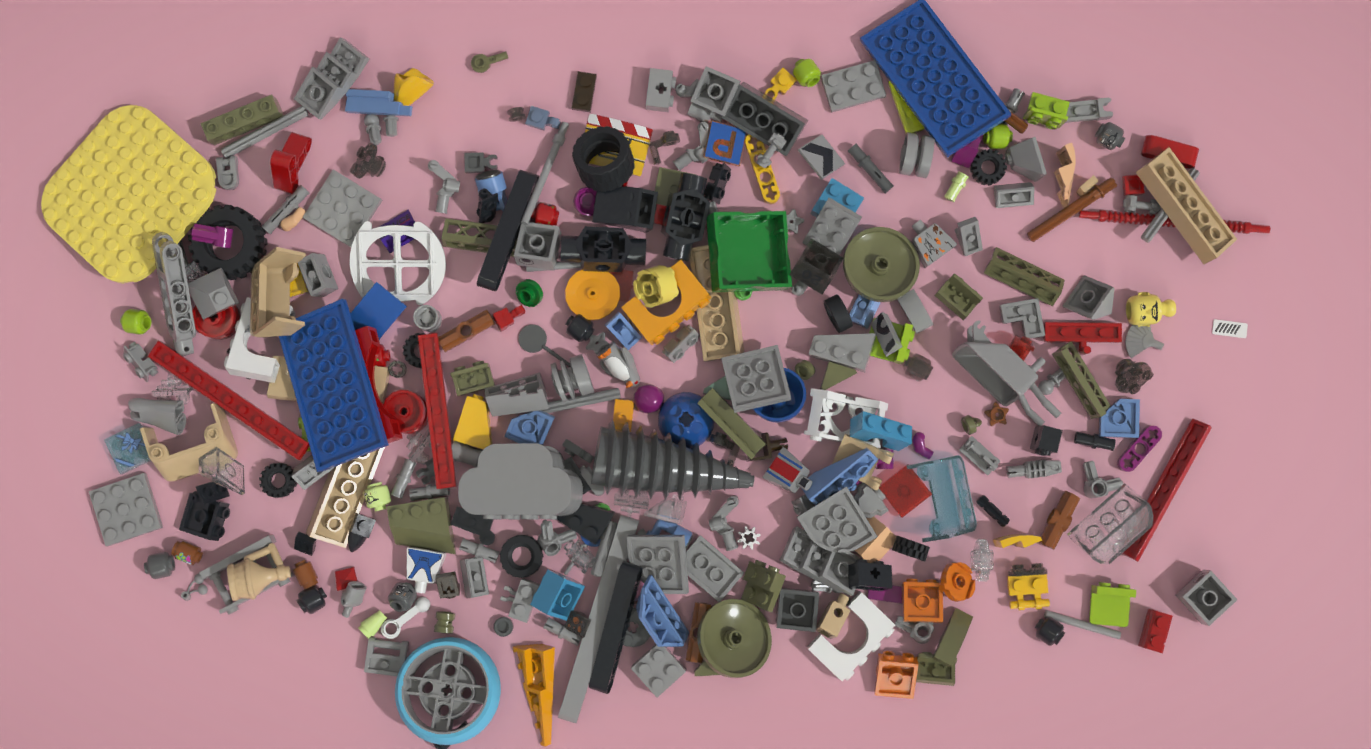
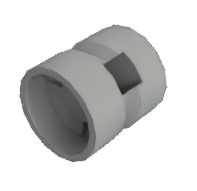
[413,305,442,332]

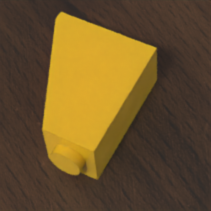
[453,394,493,449]

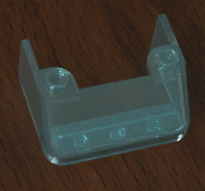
[907,455,977,542]

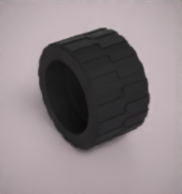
[572,126,635,192]

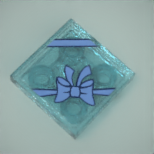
[104,423,151,474]

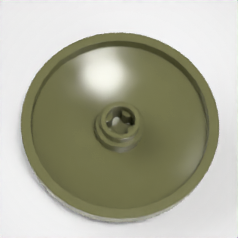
[843,227,920,302]
[697,599,772,678]

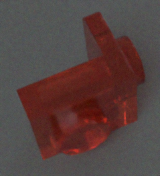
[1009,335,1035,361]

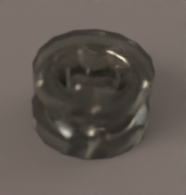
[507,107,526,122]
[388,361,407,378]

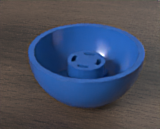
[753,368,806,423]
[658,392,715,448]

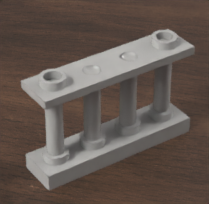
[199,535,294,615]

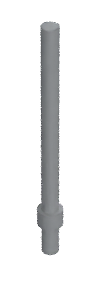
[521,122,569,225]

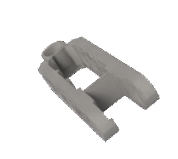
[152,232,196,356]

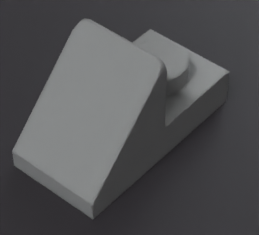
[955,217,983,256]

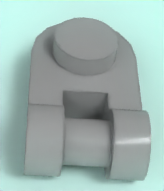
[216,155,239,190]
[579,465,605,496]

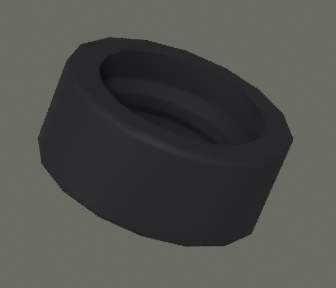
[823,294,853,333]

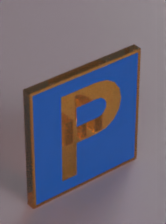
[703,120,747,166]

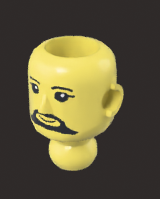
[1126,292,1176,327]

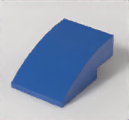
[350,282,407,339]

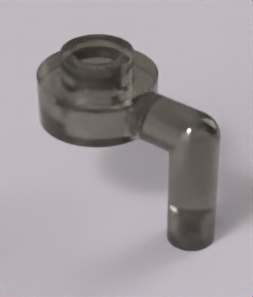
[649,131,680,165]
[709,432,740,466]

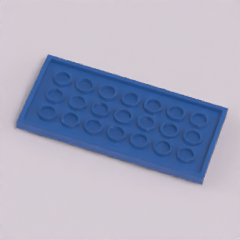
[860,0,1011,158]
[279,299,389,472]

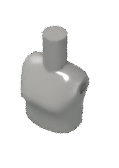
[687,103,723,123]
[341,581,367,618]

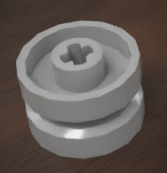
[899,132,935,178]

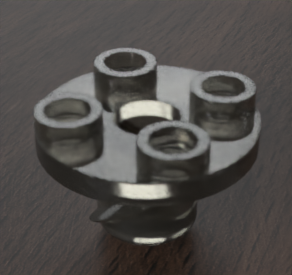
[350,143,386,179]
[1115,358,1154,394]

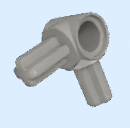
[1083,461,1123,498]
[537,520,577,556]
[895,616,935,644]

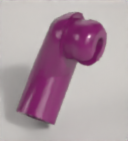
[912,432,934,460]

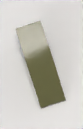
[932,608,973,668]

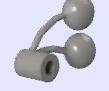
[181,574,208,601]

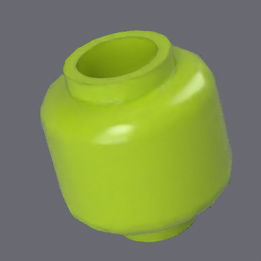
[793,59,821,87]
[983,124,1013,149]
[120,309,151,335]

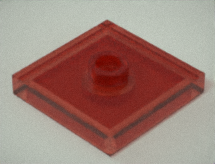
[879,464,932,518]

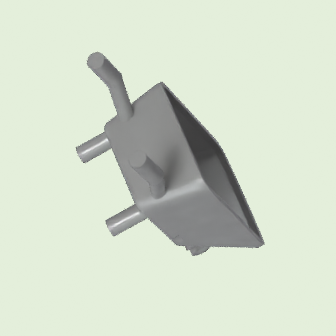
[952,320,1061,426]

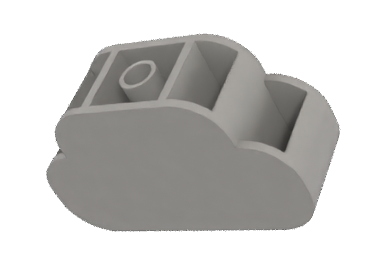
[458,443,583,520]

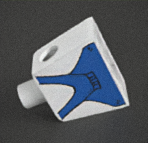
[407,547,446,593]

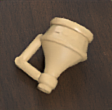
[227,543,291,601]

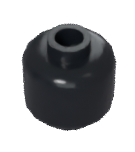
[565,314,595,342]
[296,586,327,614]
[1035,617,1065,646]

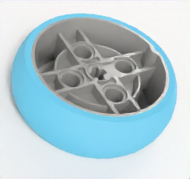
[395,637,501,745]

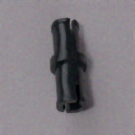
[1074,432,1116,451]

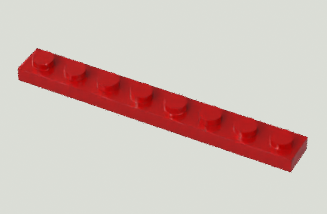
[418,333,457,489]
[1119,418,1212,562]

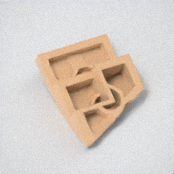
[1054,143,1076,209]

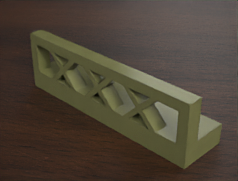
[441,218,518,257]
[984,247,1065,306]
[1052,341,1111,419]
[698,388,766,459]

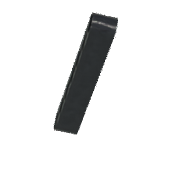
[477,170,539,292]
[589,561,643,694]

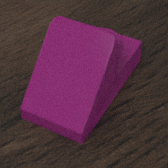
[951,135,983,168]

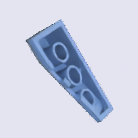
[802,448,878,505]

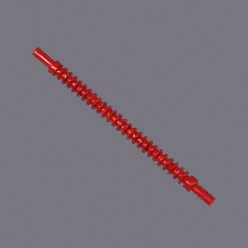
[1079,210,1271,234]

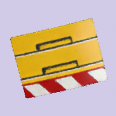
[585,114,653,176]

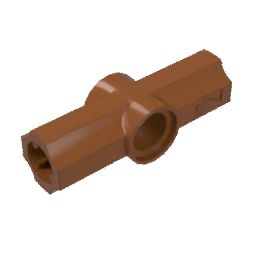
[439,310,495,353]
[1039,491,1081,550]
[686,602,711,663]

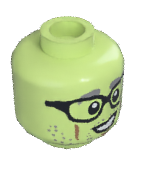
[363,482,391,512]

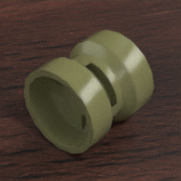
[434,611,456,633]

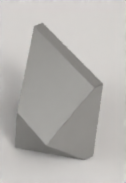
[1063,275,1115,320]

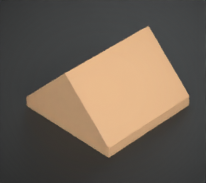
[854,517,896,563]

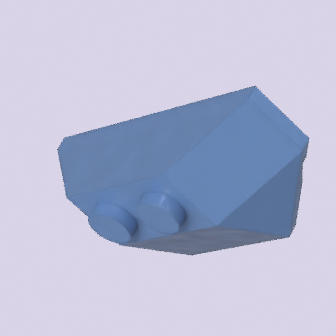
[636,575,689,647]

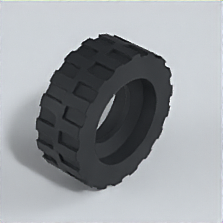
[500,535,544,578]

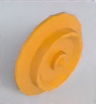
[565,270,620,320]

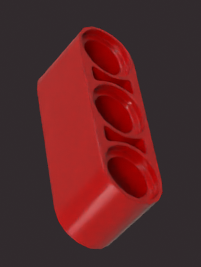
[1141,135,1199,169]

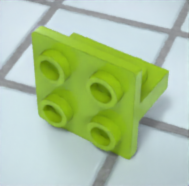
[1023,92,1070,130]

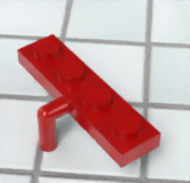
[1044,322,1122,355]

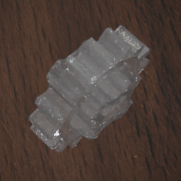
[970,539,994,582]

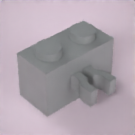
[500,578,540,623]

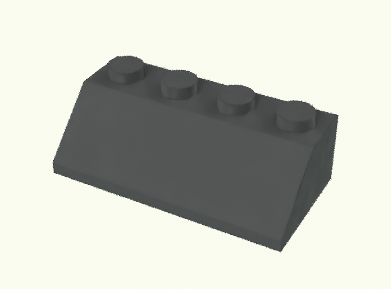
[721,82,809,156]

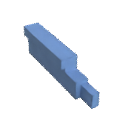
[345,89,413,116]

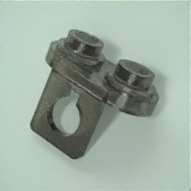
[1008,563,1048,576]

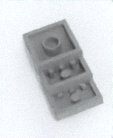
[294,37,370,120]
[779,526,861,596]

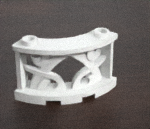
[804,388,888,449]

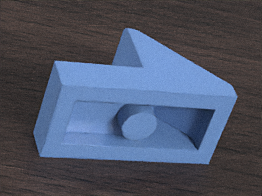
[605,312,642,350]

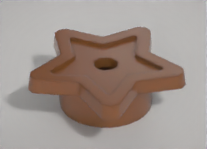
[984,402,1009,426]

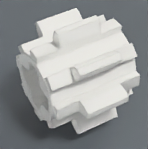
[737,526,761,550]

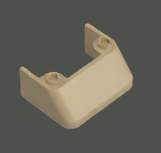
[250,247,306,337]
[140,403,238,481]

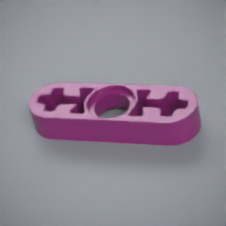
[1117,426,1162,472]

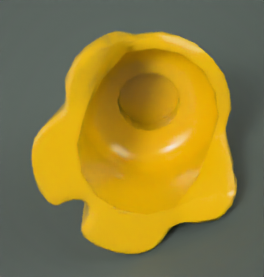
[393,68,434,106]

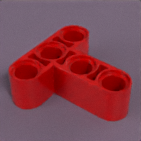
[270,132,312,194]

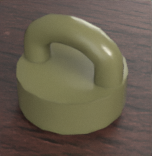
[795,360,815,380]
[961,415,982,435]

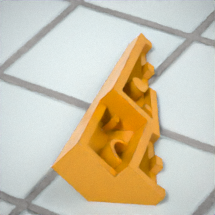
[513,644,555,747]

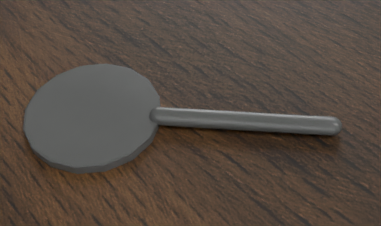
[518,325,571,367]

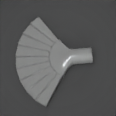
[1125,325,1164,359]

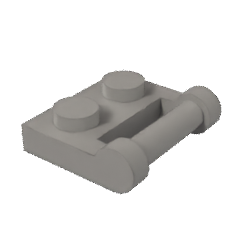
[364,637,409,676]

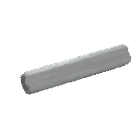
[591,521,618,577]

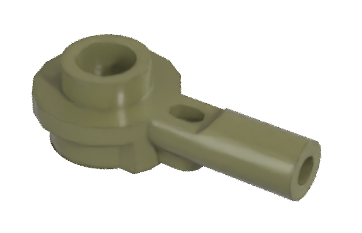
[471,51,508,73]

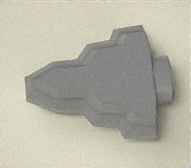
[853,482,889,518]

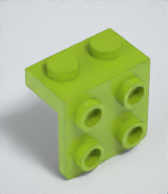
[869,318,915,364]
[1089,582,1136,627]

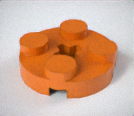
[939,562,975,602]

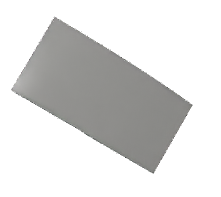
[897,289,934,334]

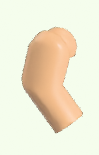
[280,207,306,231]

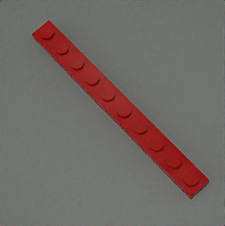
[148,340,310,460]

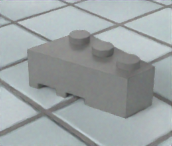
[809,333,876,373]
[485,373,549,417]

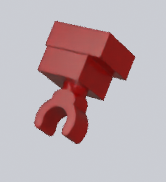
[492,305,526,332]

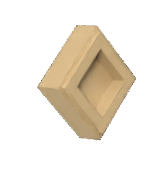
[1076,175,1098,197]

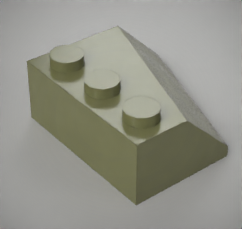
[387,497,456,554]

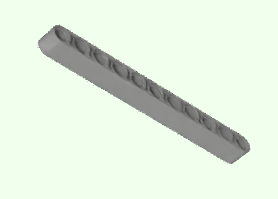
[558,515,639,723]

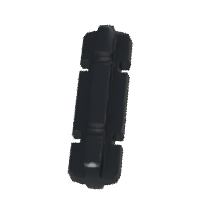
[976,495,1010,527]

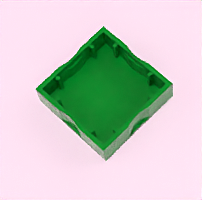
[707,211,792,293]

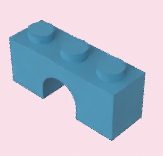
[850,411,912,451]

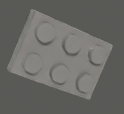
[821,60,886,113]
[802,198,862,262]
[686,535,744,602]

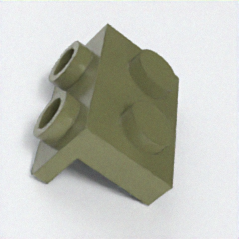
[934,274,983,320]
[450,361,495,396]
[916,652,957,686]

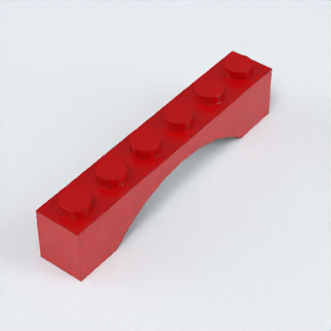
[355,326,403,443]

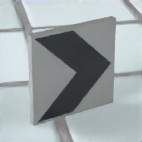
[798,135,845,180]

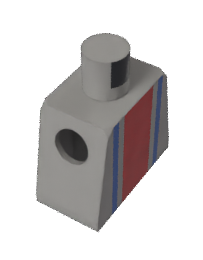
[763,447,812,493]

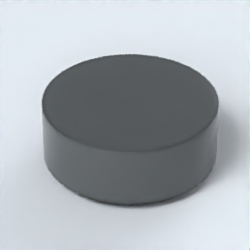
[494,617,514,637]

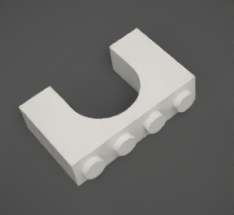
[224,297,295,383]
[807,591,895,681]

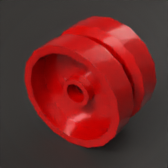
[192,305,241,340]
[383,390,428,434]

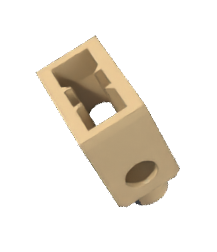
[816,593,850,639]

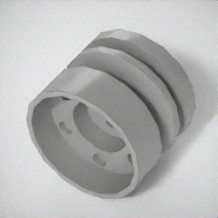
[551,354,594,402]

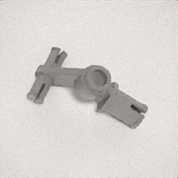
[673,122,710,171]
[428,160,460,214]
[709,495,739,551]

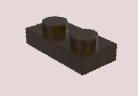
[572,71,597,113]

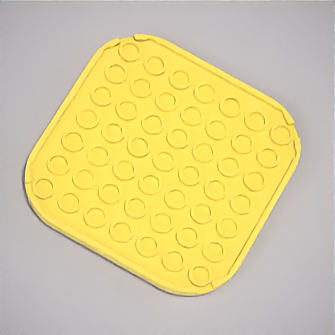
[41,105,216,284]

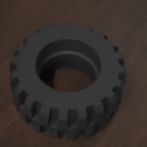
[188,204,268,280]

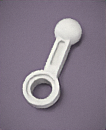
[381,597,430,639]

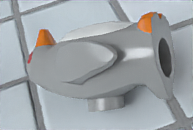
[597,341,640,388]

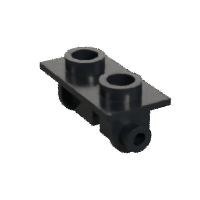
[704,163,731,204]
[476,188,498,224]
[190,478,230,505]

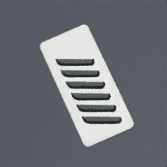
[1212,319,1248,338]

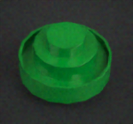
[516,279,543,307]

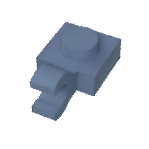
[525,106,561,130]

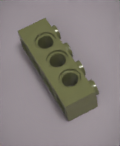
[201,94,284,146]

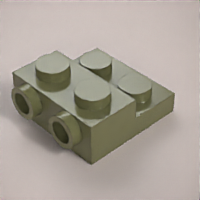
[741,560,786,612]

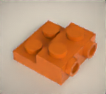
[902,579,943,623]
[874,651,919,699]

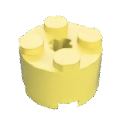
[633,265,679,308]

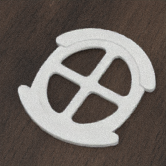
[350,221,446,305]

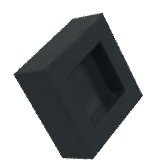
[294,532,317,556]

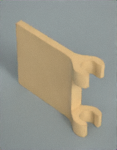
[832,433,894,491]

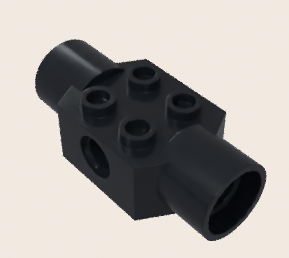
[661,173,710,261]
[561,226,646,273]

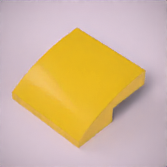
[993,534,1042,548]

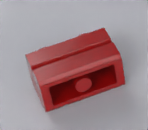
[1138,609,1173,653]

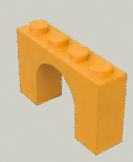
[621,260,711,345]

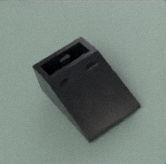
[592,186,658,233]

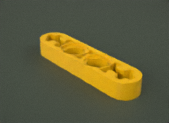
[745,134,780,204]

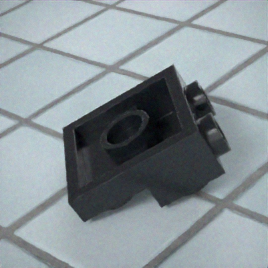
[179,493,230,541]

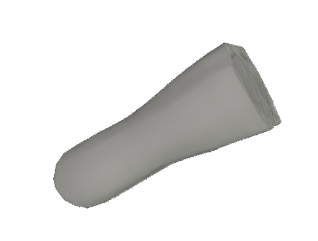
[128,398,186,435]

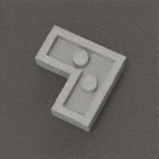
[999,298,1045,340]

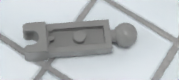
[1065,98,1113,123]

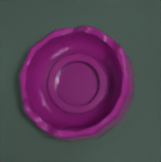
[573,187,596,216]
[633,384,664,413]

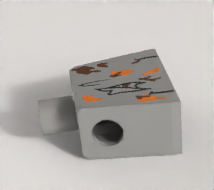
[911,220,957,268]

